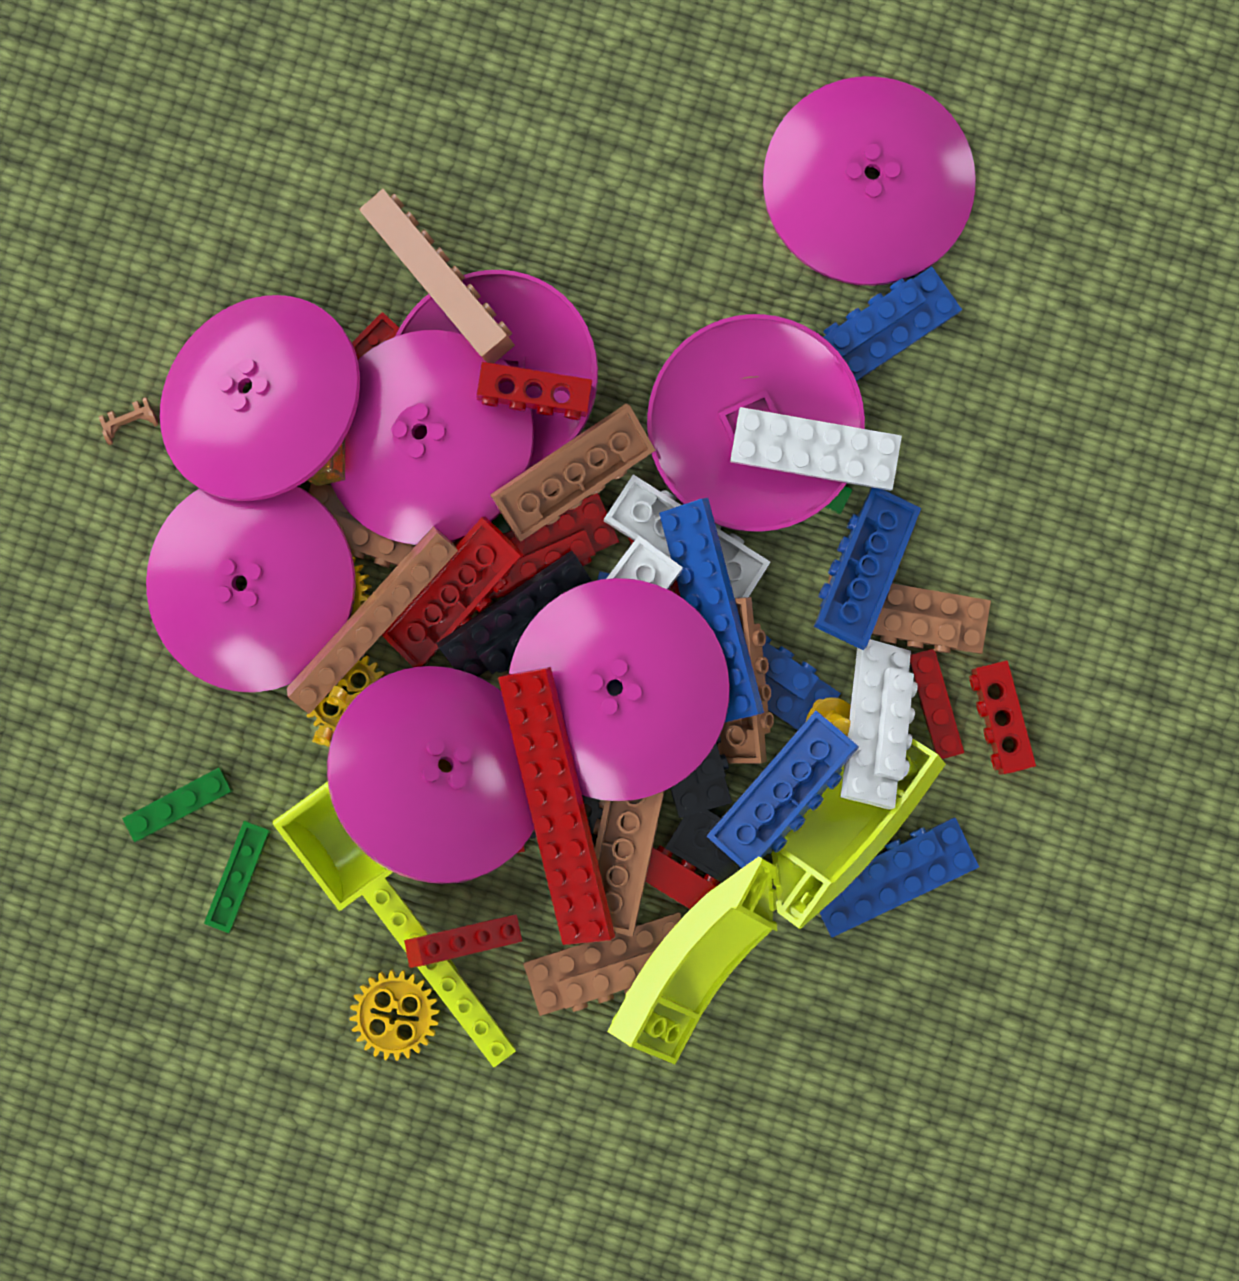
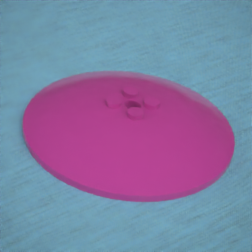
[763,76,976,286]
[395,270,598,468]
[160,295,360,501]
[647,314,865,532]
[325,330,534,545]
[146,486,356,692]
[509,578,730,801]
[327,666,534,884]

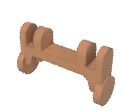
[99,397,159,446]

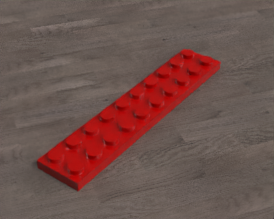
[498,667,615,945]

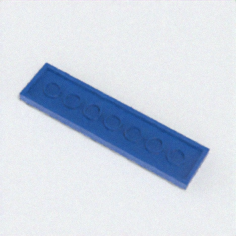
[659,498,764,723]

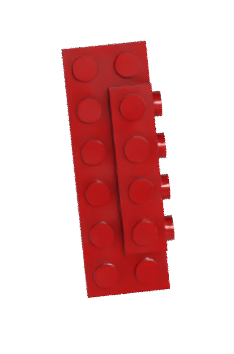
[488,493,619,599]
[382,516,524,668]

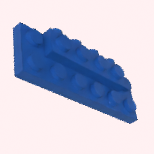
[823,266,962,382]
[814,487,921,650]
[762,636,841,730]
[707,711,859,868]
[819,817,979,938]

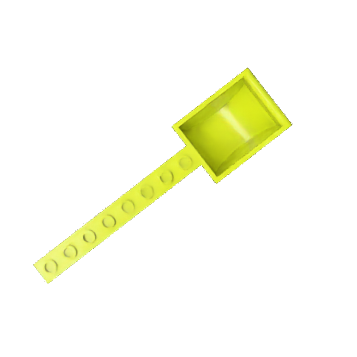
[272,782,516,1068]

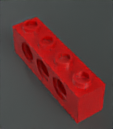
[477,362,592,420]
[969,660,1036,775]
[404,914,522,968]

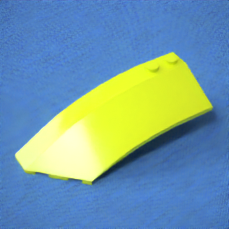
[771,738,946,929]
[607,857,777,1064]

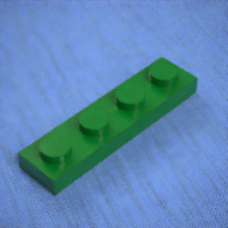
[122,767,233,842]
[204,820,271,933]

